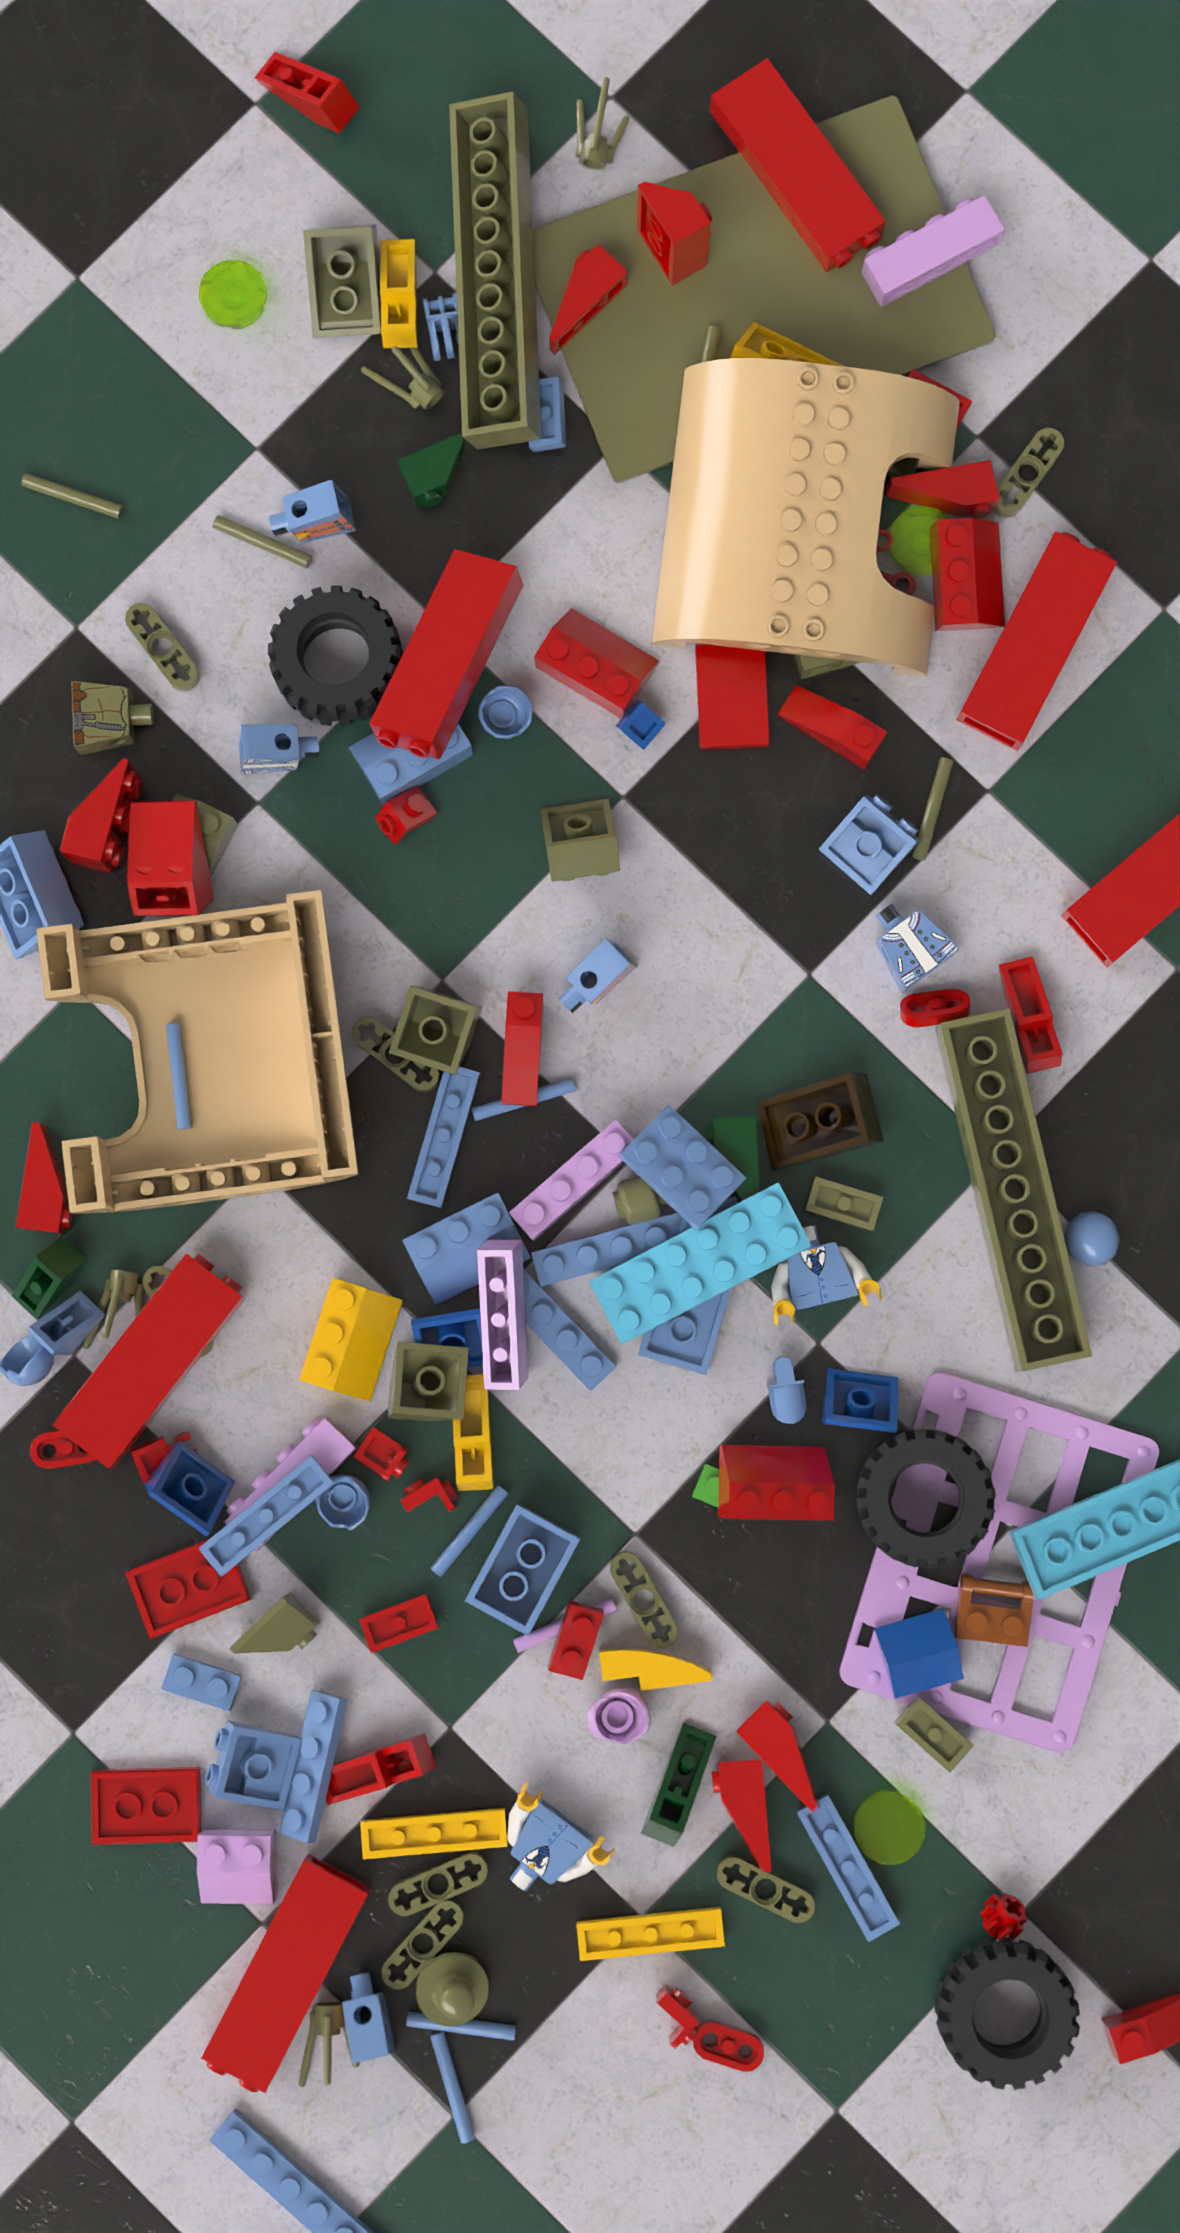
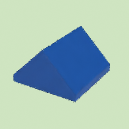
[411,1309,483,1368]
[821,1368,898,1433]
[144,1441,235,1536]
[874,1608,964,1699]

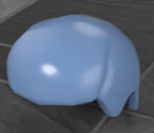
[479,685,533,739]
[1064,1211,1120,1267]
[0,1334,54,1386]
[316,1474,371,1530]

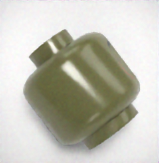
[612,1176,667,1225]

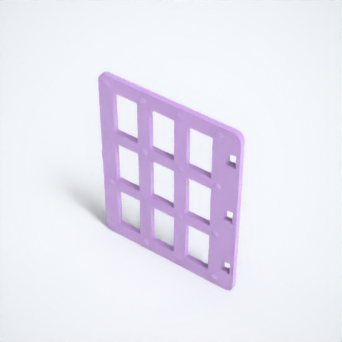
[839,1373,1159,1753]

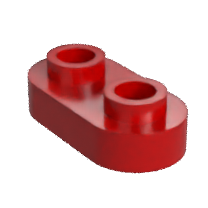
[900,988,970,1028]
[30,1431,96,1469]
[692,2020,764,2072]

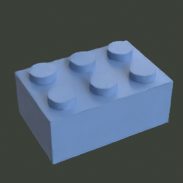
[465,1503,580,1636]

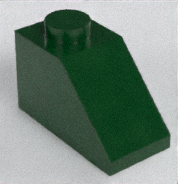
[398,433,465,508]
[12,1236,88,1320]

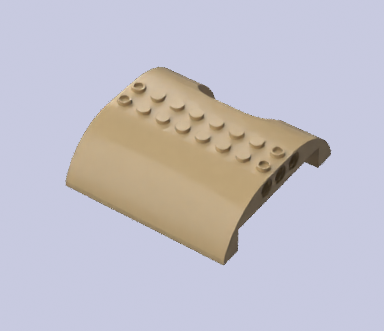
[652,358,960,677]
[36,890,358,1213]

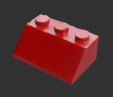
[637,182,713,285]
[929,518,1005,631]
[534,608,659,718]
[718,1445,834,1521]

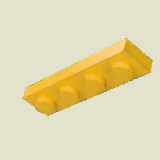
[360,1808,508,1859]
[577,1907,725,1961]

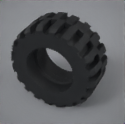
[268,585,403,726]
[856,1429,996,1568]
[934,1937,1080,2090]

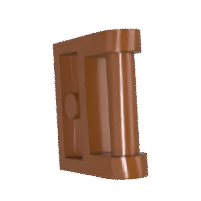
[954,1573,1034,1647]

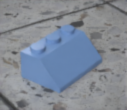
[349,723,473,806]
[0,830,84,959]
[402,1193,531,1305]

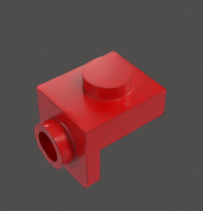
[375,785,437,844]
[353,1427,410,1481]
[400,1477,459,1512]
[656,1984,699,2049]

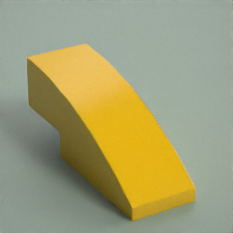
[380,239,417,348]
[453,1374,494,1491]
[599,1647,713,1691]

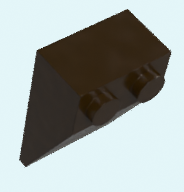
[756,1072,884,1170]

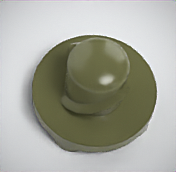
[416,1952,489,2026]

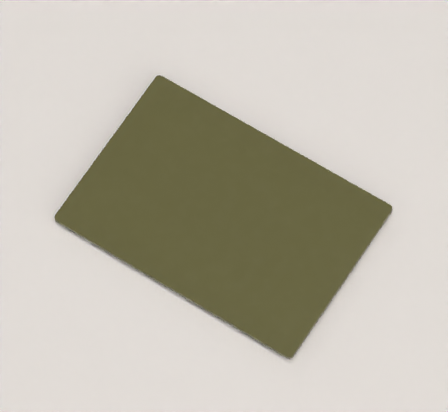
[533,96,996,483]

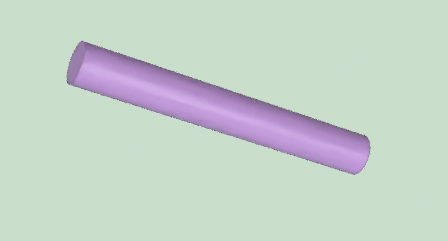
[513,1597,617,1653]

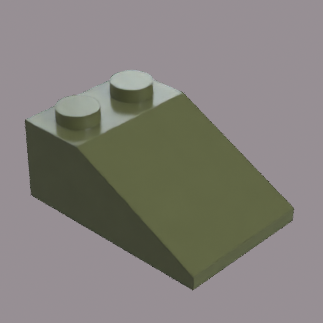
[303,224,381,338]

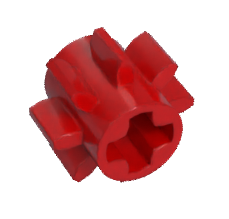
[980,1893,1028,1941]

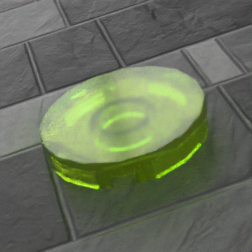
[199,260,267,329]
[889,506,950,576]
[853,1790,926,1865]

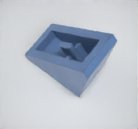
[28,1291,105,1355]

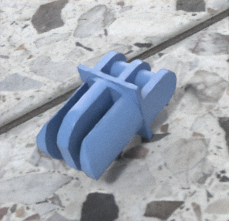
[423,293,459,361]
[766,1357,806,1424]

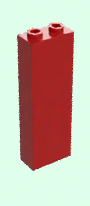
[710,58,886,273]
[956,531,1117,751]
[369,549,523,759]
[1061,813,1180,968]
[52,1254,246,1469]
[201,1854,371,2093]

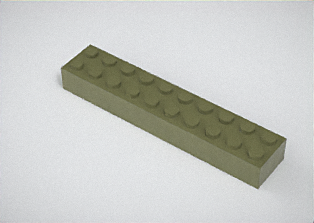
[449,91,542,450]
[935,1008,1092,1372]

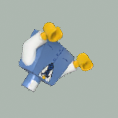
[771,1225,882,1325]
[507,1782,616,1891]

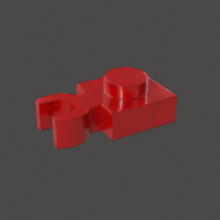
[130,1432,198,1485]

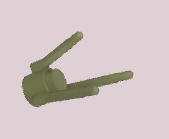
[575,77,630,170]
[361,346,445,410]
[83,1270,144,1349]
[298,2002,360,2087]

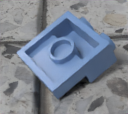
[819,794,920,895]
[205,1720,302,1810]

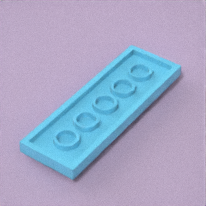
[589,1182,812,1345]
[1009,1459,1180,1600]

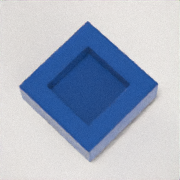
[616,699,666,750]

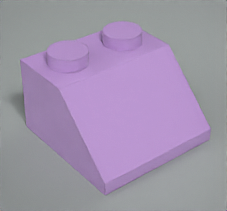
[197,1828,276,1904]

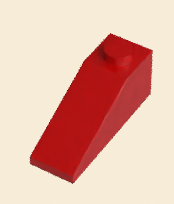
[254,52,360,133]
[549,243,628,355]
[884,460,1000,519]
[777,685,887,770]
[501,991,544,1107]
[16,1122,74,1235]
[736,1700,820,1813]
[711,1759,772,1873]
[1101,1993,1180,2065]

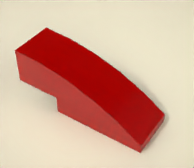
[999,956,1063,1074]
[326,1733,437,1805]

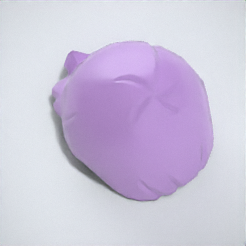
[587,1687,651,1745]

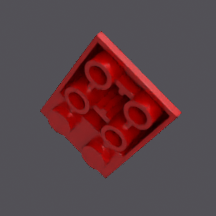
[59,758,143,874]
[127,800,214,916]

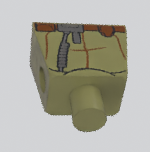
[71,681,154,755]

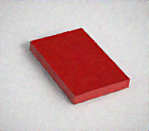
[695,644,769,750]
[125,1539,252,1639]
[91,1767,201,1845]

